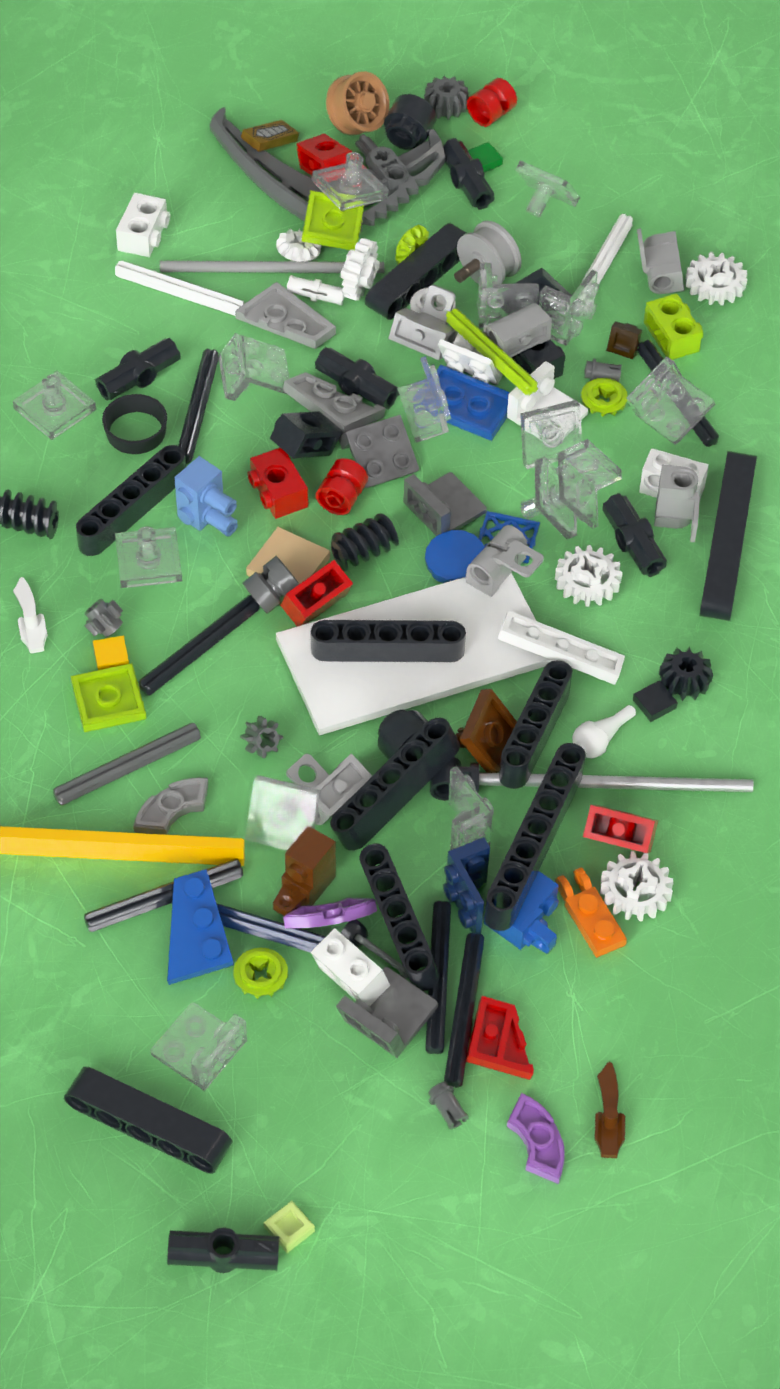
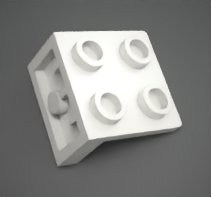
[438,333,503,385]
[507,361,588,446]

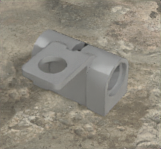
[637,228,684,294]
[388,285,458,360]
[483,303,552,358]
[654,464,700,542]
[466,525,544,597]
[286,753,372,826]

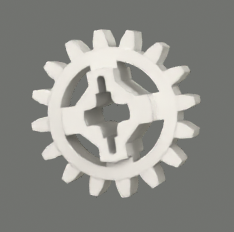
[341,238,380,301]
[686,252,747,305]
[555,545,622,607]
[600,851,673,921]

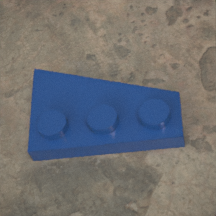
[167,869,234,985]

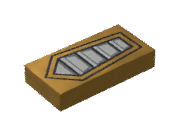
[241,120,299,152]

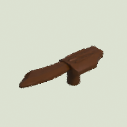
[595,1061,625,1158]

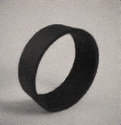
[102,394,167,454]

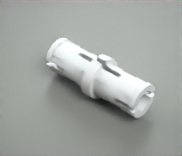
[287,275,344,306]

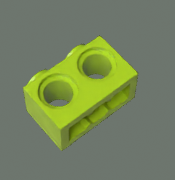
[644,293,704,361]

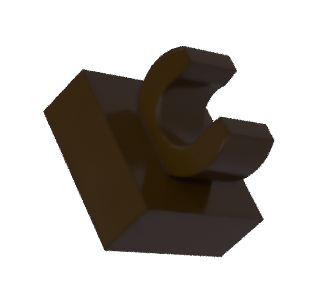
[606,321,642,360]

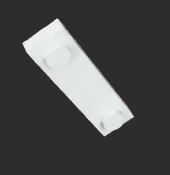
[498,610,625,685]

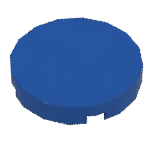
[425,530,484,583]

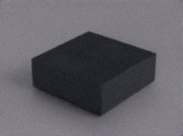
[633,680,678,722]

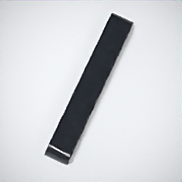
[699,451,757,621]
[484,743,586,931]

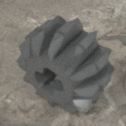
[424,75,469,120]

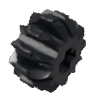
[659,646,713,701]

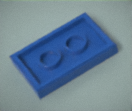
[414,365,510,441]

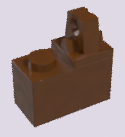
[273,826,336,916]

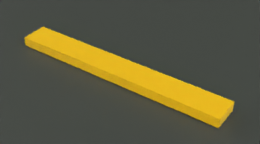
[0,826,245,866]

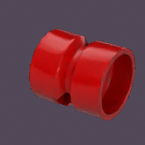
[467,78,517,127]
[316,458,368,515]

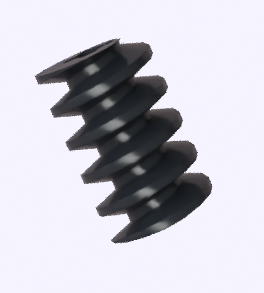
[0,489,59,539]
[331,513,399,571]

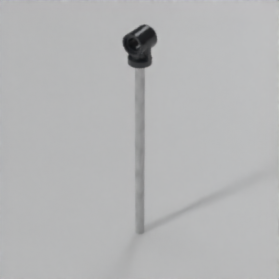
[430,757,753,801]

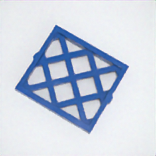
[479,511,540,563]

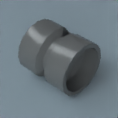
[243,556,299,614]

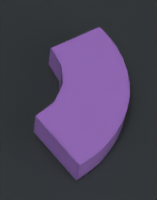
[283,898,377,928]
[507,1093,565,1184]

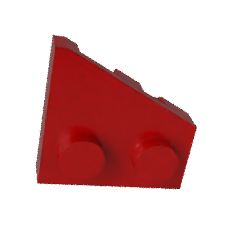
[466,996,534,1080]

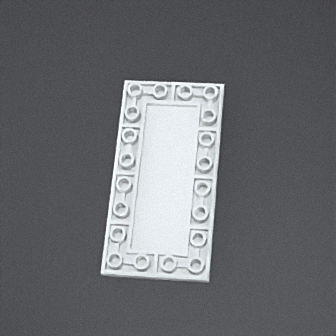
[276,573,553,736]

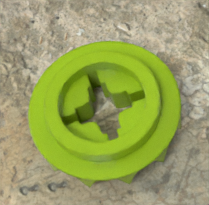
[396,225,429,264]
[581,378,628,417]
[233,947,288,999]

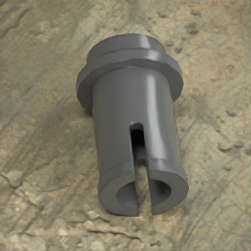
[584,359,622,382]
[428,1082,469,1129]

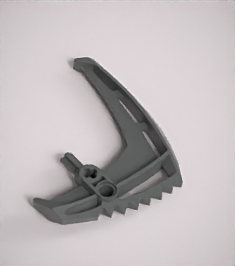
[210,107,445,232]

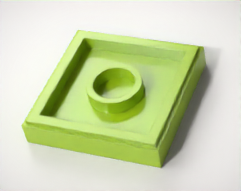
[301,190,365,250]
[70,663,147,733]

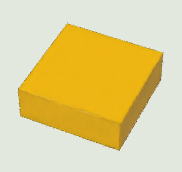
[93,636,129,670]

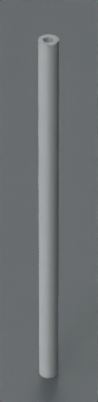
[160,261,384,273]

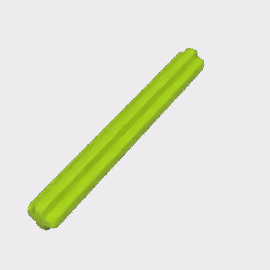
[446,308,538,396]

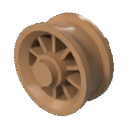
[326,71,389,135]

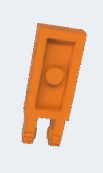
[555,867,627,958]

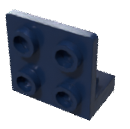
[443,837,490,934]

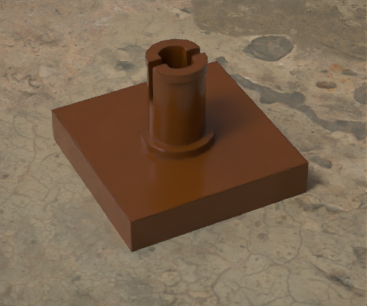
[456,689,517,773]

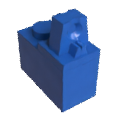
[484,871,559,954]

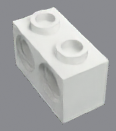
[116,193,170,257]
[639,448,709,498]
[311,928,390,1007]

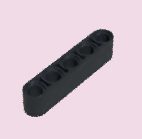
[365,223,467,320]
[76,445,186,556]
[310,620,466,662]
[499,660,573,789]
[330,718,460,851]
[359,843,440,991]
[64,1067,233,1174]

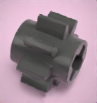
[84,599,123,637]
[240,716,283,758]

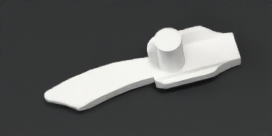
[13,577,48,653]

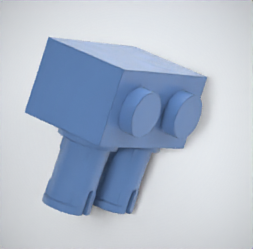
[174,456,238,537]

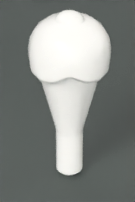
[572,705,636,759]

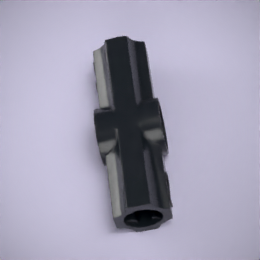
[443,138,494,210]
[95,338,181,401]
[315,347,399,410]
[602,493,667,577]
[167,1228,279,1273]

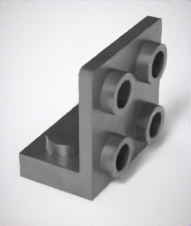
[339,415,419,488]
[403,472,487,536]
[336,967,438,1058]

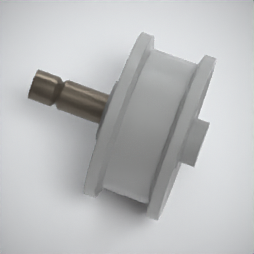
[454,220,522,289]

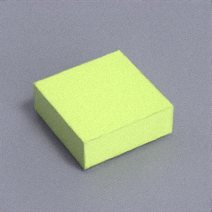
[264,1201,315,1253]

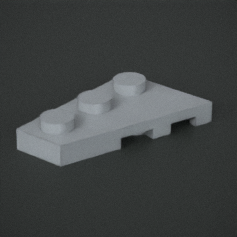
[235,282,336,349]
[283,372,386,435]

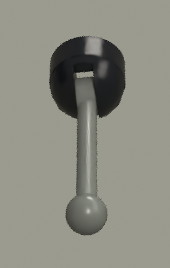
[341,919,408,979]

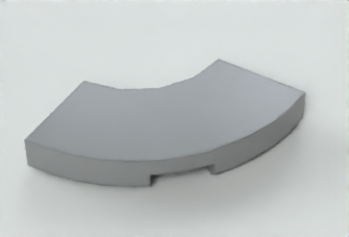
[133,778,209,834]

